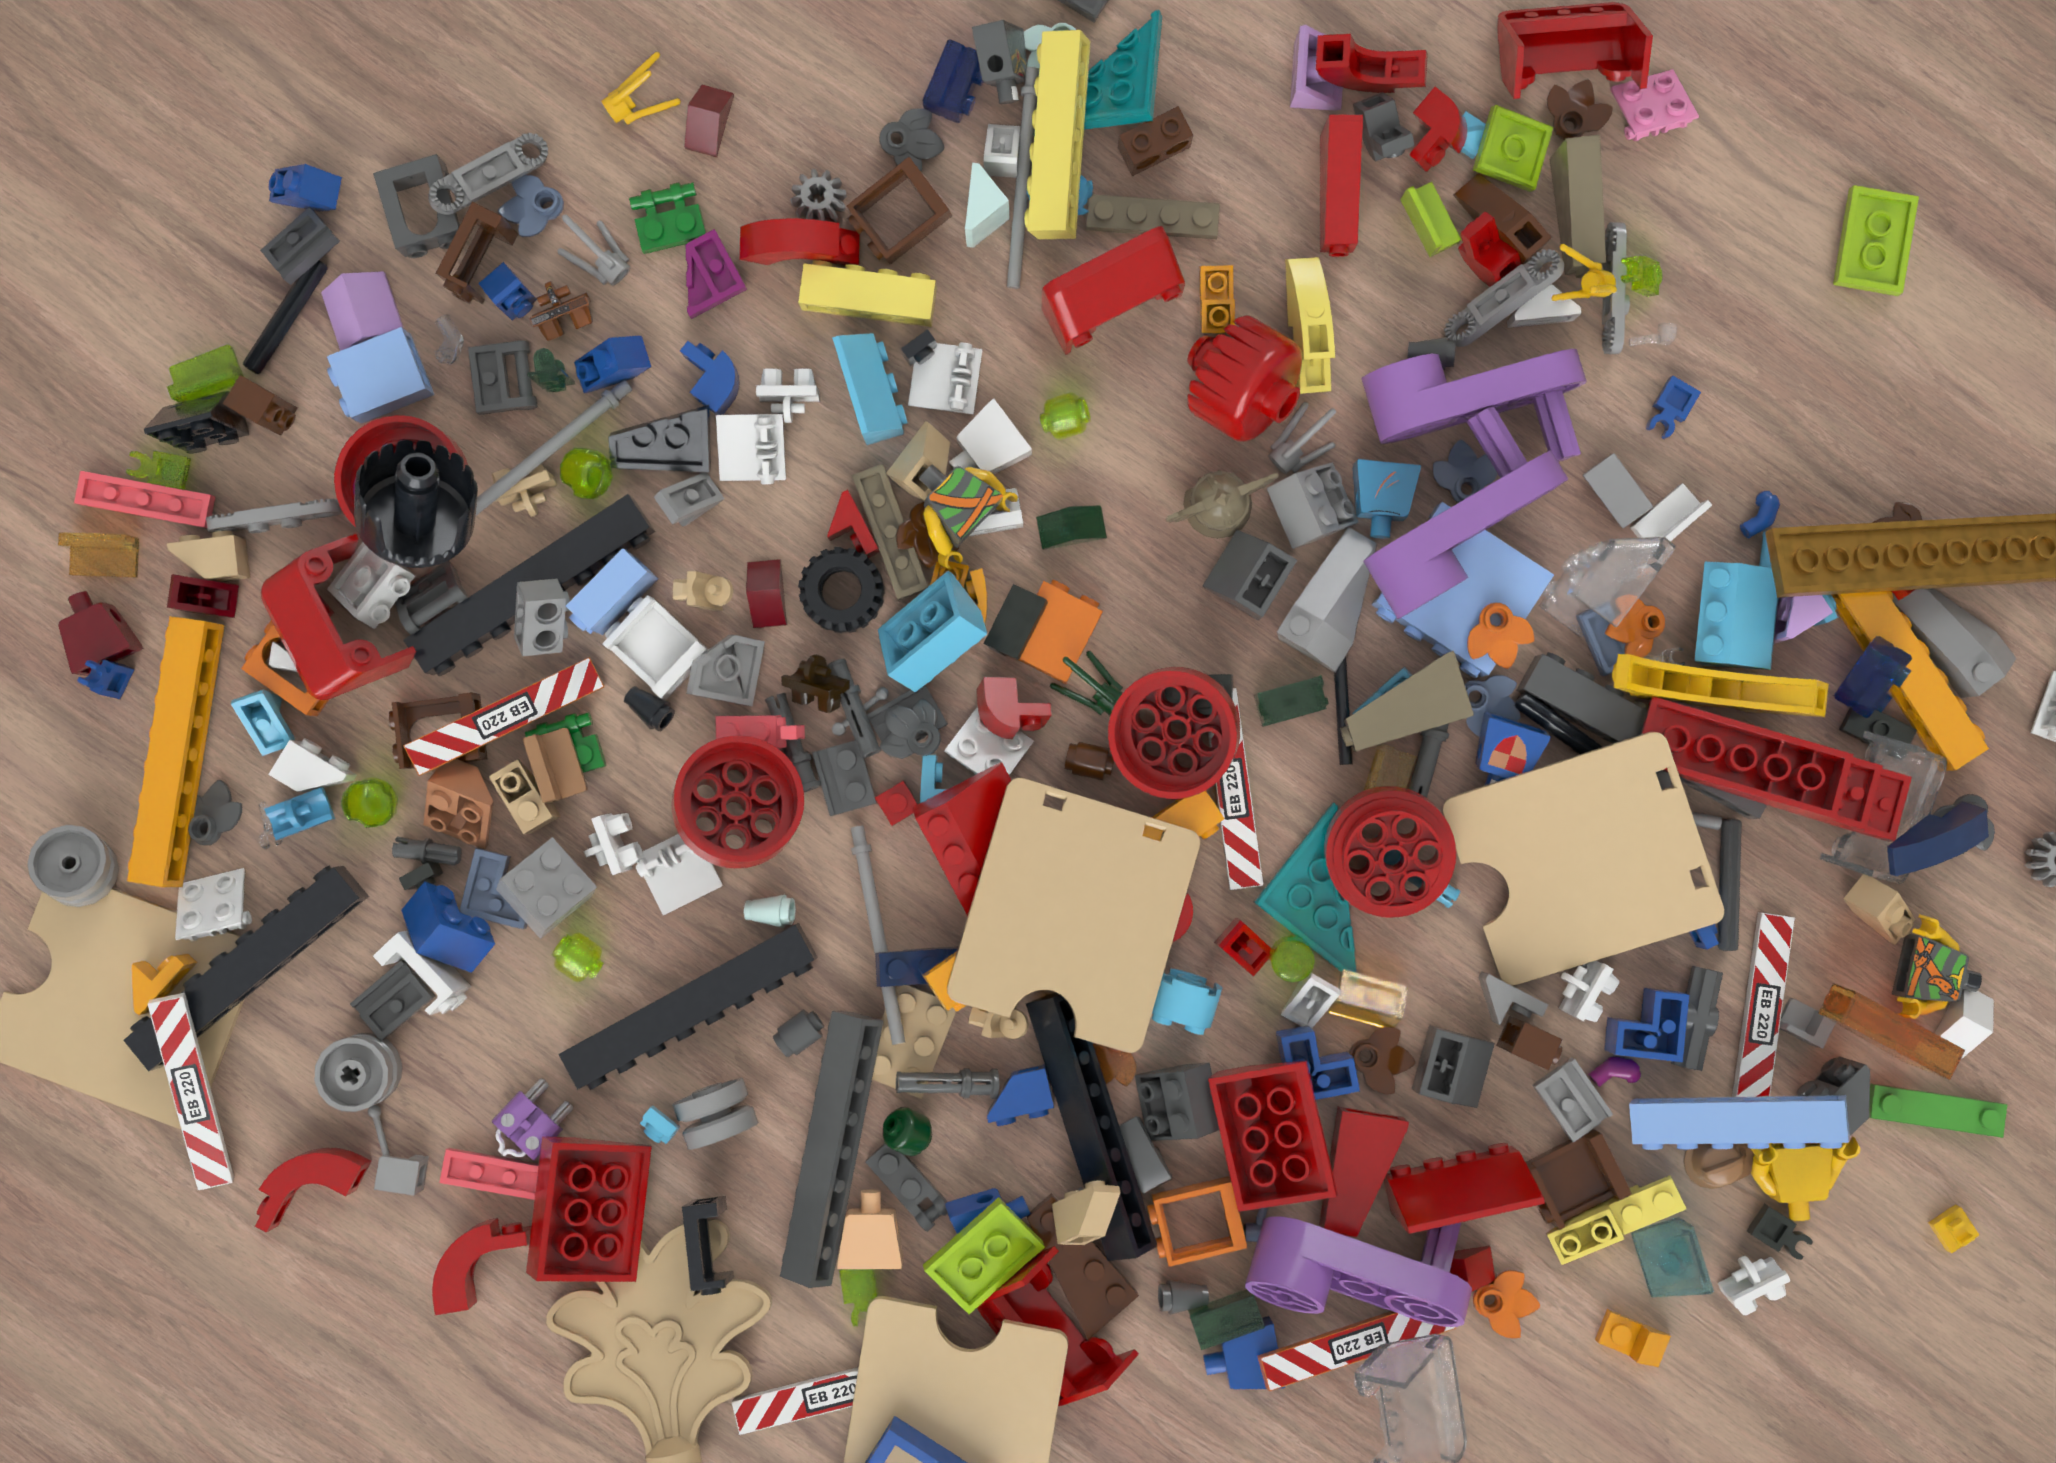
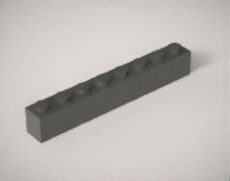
[1516,652,1767,819]
[780,1011,884,1288]

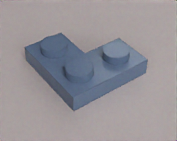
[459,848,527,929]

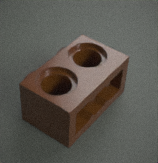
[1117,106,1193,176]
[223,375,298,436]
[1496,1016,1563,1071]

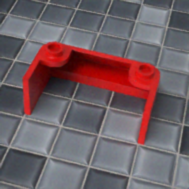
[1497,2,1653,99]
[1041,226,1185,355]
[261,533,416,700]
[977,1246,1139,1406]

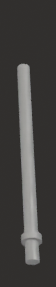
[1007,67,1039,289]
[476,380,632,516]
[851,826,905,1045]

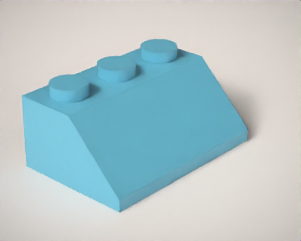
[832,333,908,445]
[1695,562,1778,670]
[877,571,987,692]

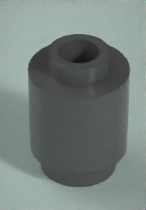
[773,1009,824,1058]

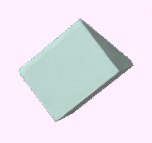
[965,163,1009,248]

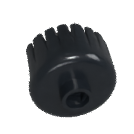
[354,440,478,568]

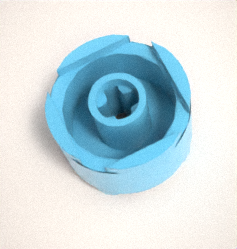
[1152,968,1223,1035]

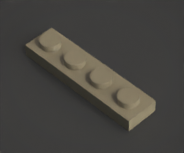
[1086,194,1220,239]
[852,464,928,600]

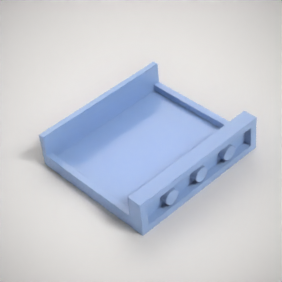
[1371,502,1554,678]

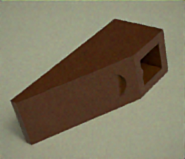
[1453,173,1552,264]

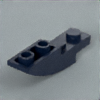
[875,946,959,987]

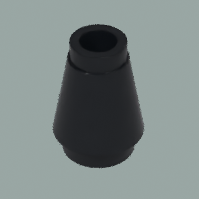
[624,686,675,731]

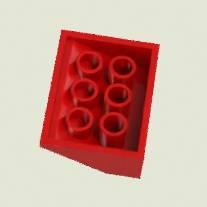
[912,762,1011,917]
[1208,1061,1338,1212]
[526,1136,652,1282]
[1384,1143,1545,1234]

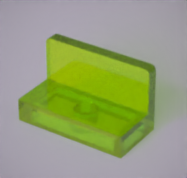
[167,345,244,403]

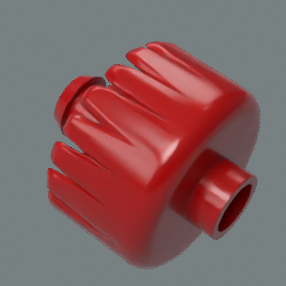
[1187,315,1302,442]

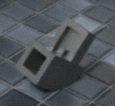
[1353,92,1415,162]

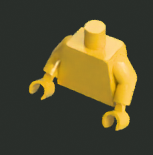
[1751,1136,1860,1221]

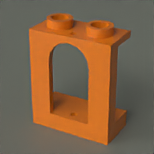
[241,620,329,716]

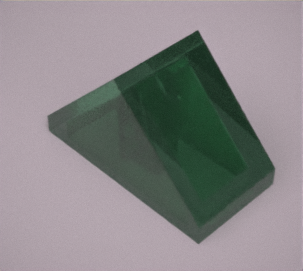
[1036,505,1107,550]

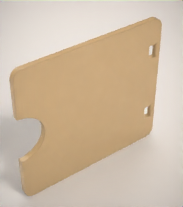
[1443,731,1724,985]
[947,778,1200,1053]
[0,888,245,1129]
[844,1296,1068,1463]

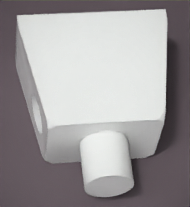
[949,399,1032,474]

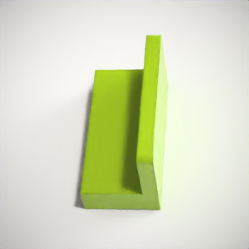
[1400,182,1461,258]

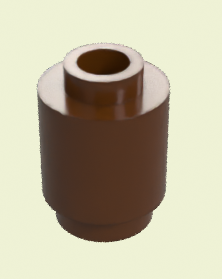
[1065,742,1114,781]

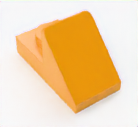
[131,954,198,1015]
[1595,1309,1671,1367]

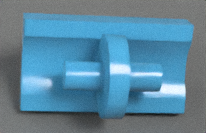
[264,787,336,840]

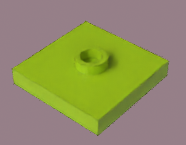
[1473,105,1554,192]

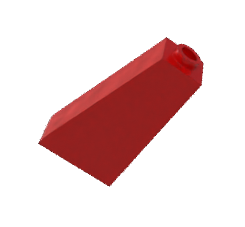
[1320,115,1363,257]
[1319,1106,1409,1237]

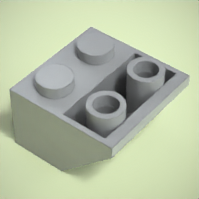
[1266,462,1359,549]

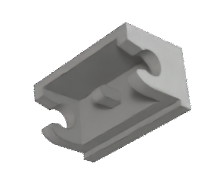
[1583,453,1654,529]

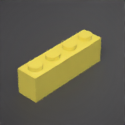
[798,260,937,327]

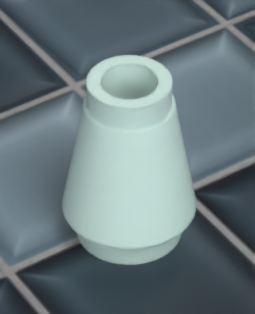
[744,895,796,928]

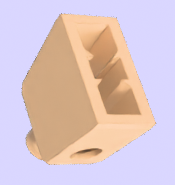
[837,1189,903,1269]

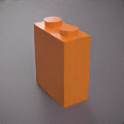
[1018,580,1103,684]

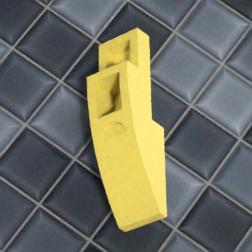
[1285,257,1335,394]
[1547,1175,1687,1265]

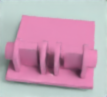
[1610,69,1699,141]

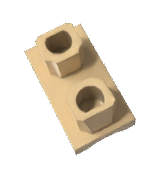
[492,463,557,517]
[673,571,733,611]
[969,1005,1029,1039]

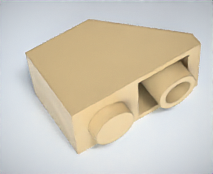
[886,421,950,501]
[167,531,250,582]
[489,759,561,834]
[1843,873,1916,945]
[1052,1181,1120,1245]

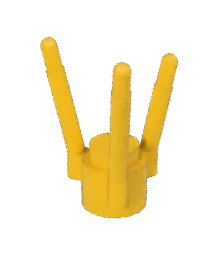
[601,52,681,125]
[1551,244,1617,301]

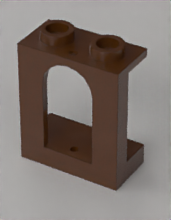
[436,202,518,304]
[389,692,488,769]

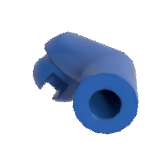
[1740,491,1780,539]

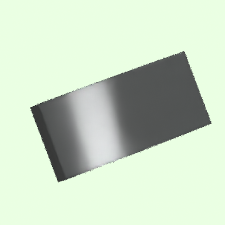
[1119,1116,1173,1194]

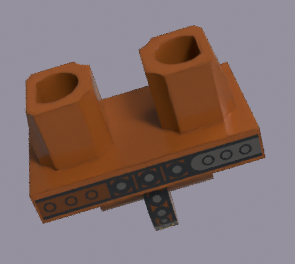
[529,281,593,341]

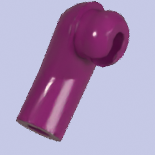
[1588,1056,1641,1087]

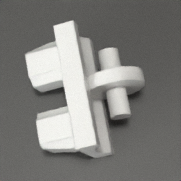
[756,369,820,423]
[584,813,644,875]
[1559,961,1619,1022]
[1718,1256,1790,1316]

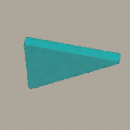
[1033,10,1163,136]
[1254,803,1358,983]

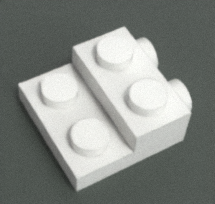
[327,542,415,629]

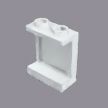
[603,595,709,700]
[373,931,471,1015]

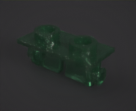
[527,348,575,393]

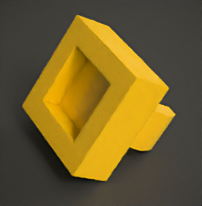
[1928,1204,1979,1253]

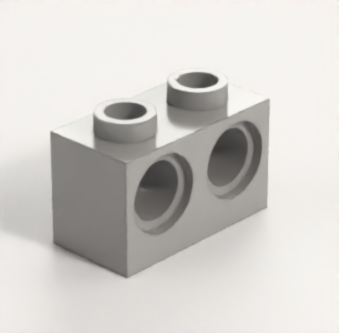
[514,579,570,656]

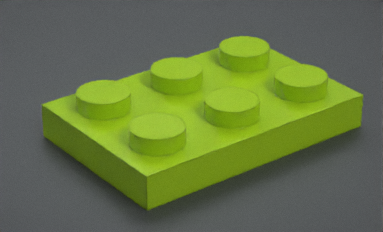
[1833,185,1919,296]
[923,1197,1045,1314]

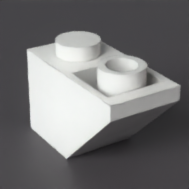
[268,738,357,792]

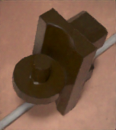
[781,654,850,713]

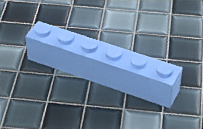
[1629,1095,1850,1150]

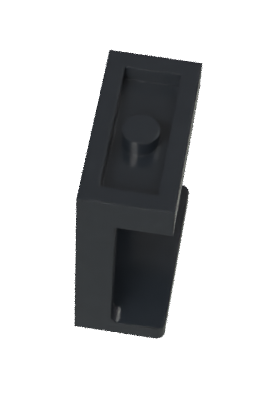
[682,1196,734,1295]

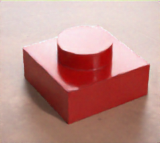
[875,781,918,826]

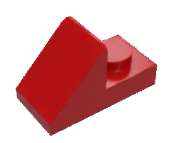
[827,489,880,558]

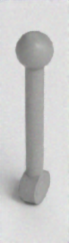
[832,687,889,736]
[368,1105,390,1156]

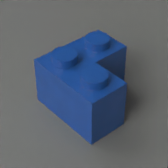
[401,881,495,973]
[1604,988,1689,1062]
[1276,1025,1360,1100]

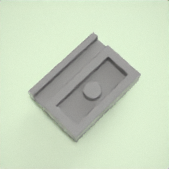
[1532,1058,1613,1142]

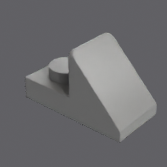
[654,472,725,526]
[1479,971,1548,1025]

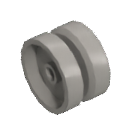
[27,825,119,907]
[314,1033,402,1112]
[672,1078,759,1150]

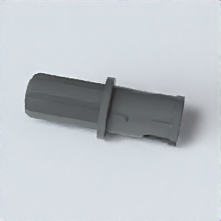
[392,836,462,865]

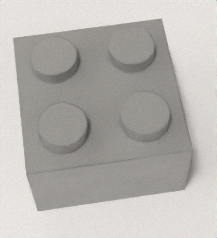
[496,837,597,939]

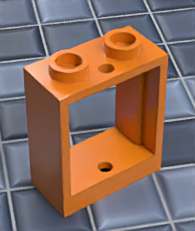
[1147,1176,1247,1267]

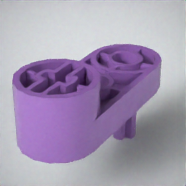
[1361,349,1586,462]
[1363,406,1568,619]
[1245,1216,1472,1327]

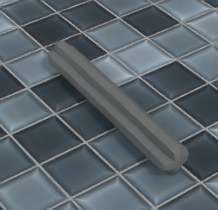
[1718,819,1742,951]

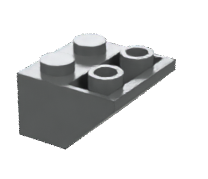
[1202,530,1298,621]
[1412,1025,1495,1108]
[1797,1056,1870,1136]
[1134,1062,1219,1141]

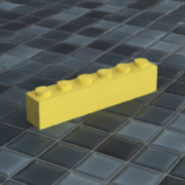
[1024,30,1091,239]

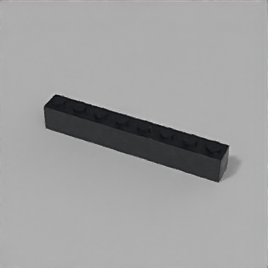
[403,494,656,676]
[123,865,369,1071]
[558,923,818,1090]
[1026,992,1158,1261]

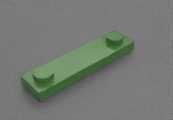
[1869,1084,2007,1138]

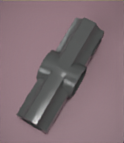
[1671,966,1723,1071]

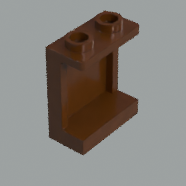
[1526,1129,1632,1230]

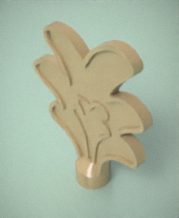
[546,1219,772,1463]

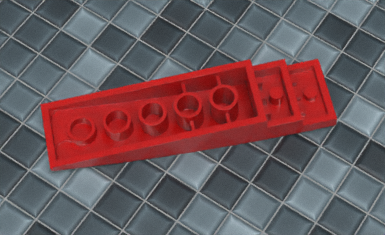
[1641,696,1912,842]

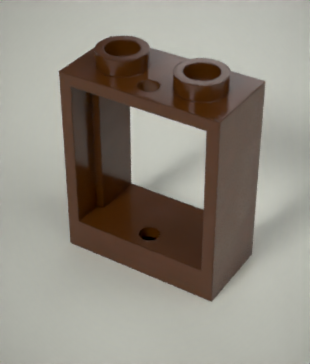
[846,157,952,264]

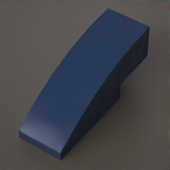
[1887,801,1989,876]

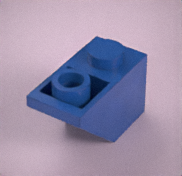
[268,164,342,212]
[478,262,537,321]
[574,335,651,393]
[987,1064,1054,1126]

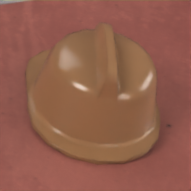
[1684,1143,1755,1189]

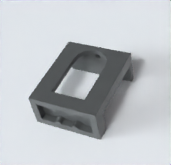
[373,154,460,258]

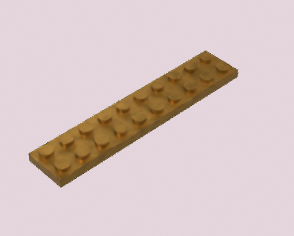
[1765,513,2056,598]

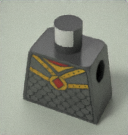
[972,20,1027,104]

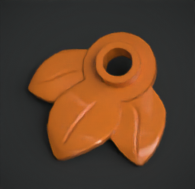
[1605,595,1665,658]
[1467,603,1534,669]
[1473,1270,1540,1339]

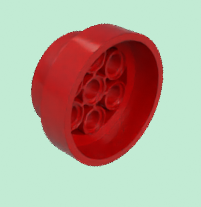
[334,415,468,527]
[1108,667,1240,799]
[672,736,804,869]
[1324,786,1456,918]

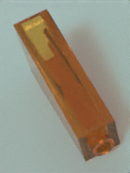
[1818,983,1965,1080]

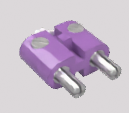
[492,1078,573,1160]

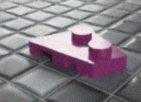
[685,229,747,319]

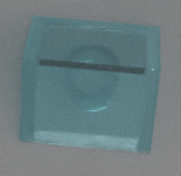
[1631,1217,1714,1297]

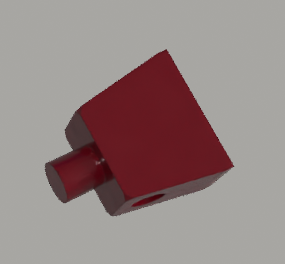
[58,591,144,676]

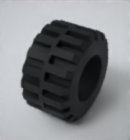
[798,547,885,633]

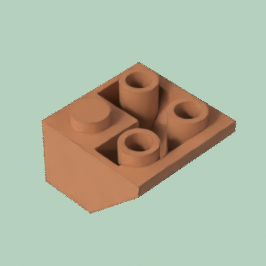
[423,759,494,849]

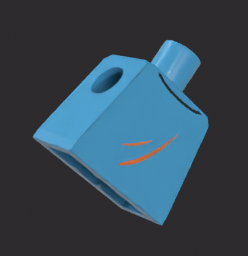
[1352,459,1421,539]

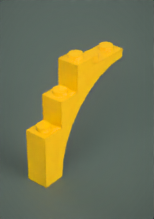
[1612,654,1829,717]

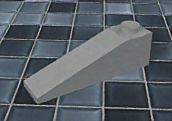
[1277,527,1377,673]
[1892,588,2017,698]

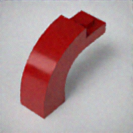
[1316,34,1428,93]
[739,218,860,266]
[254,1148,371,1233]
[432,1218,531,1315]

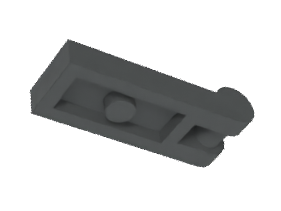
[865,1143,948,1232]

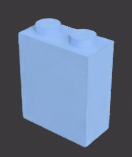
[327,327,435,424]
[566,548,658,635]

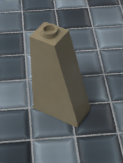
[1549,135,1606,278]
[1340,651,1474,752]

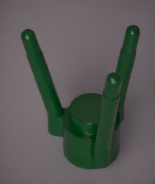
[1050,651,1123,716]

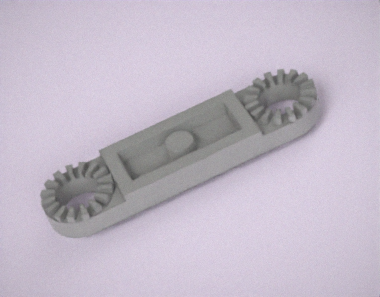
[428,133,548,215]
[1602,222,1631,354]
[1444,249,1564,347]
[206,499,341,533]

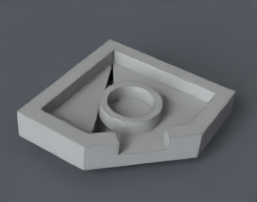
[686,635,765,706]

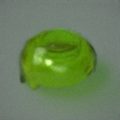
[560,447,613,499]
[341,777,398,828]

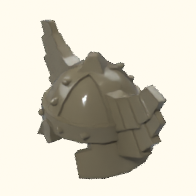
[1166,470,1278,539]

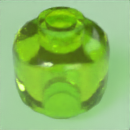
[1039,392,1091,440]
[551,932,604,982]
[1269,935,1315,983]

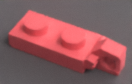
[715,715,805,749]

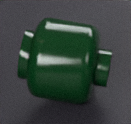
[882,1107,932,1156]

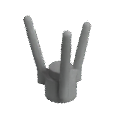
[557,214,630,286]
[1268,402,1336,474]

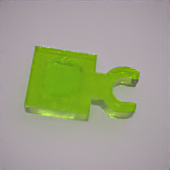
[1621,256,1663,297]
[126,451,191,490]
[839,1269,878,1327]

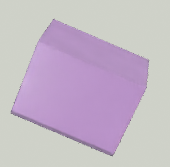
[1290,25,1343,111]
[321,271,404,351]
[1774,595,1833,644]

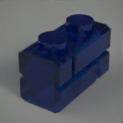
[922,39,984,123]
[1833,636,1913,718]

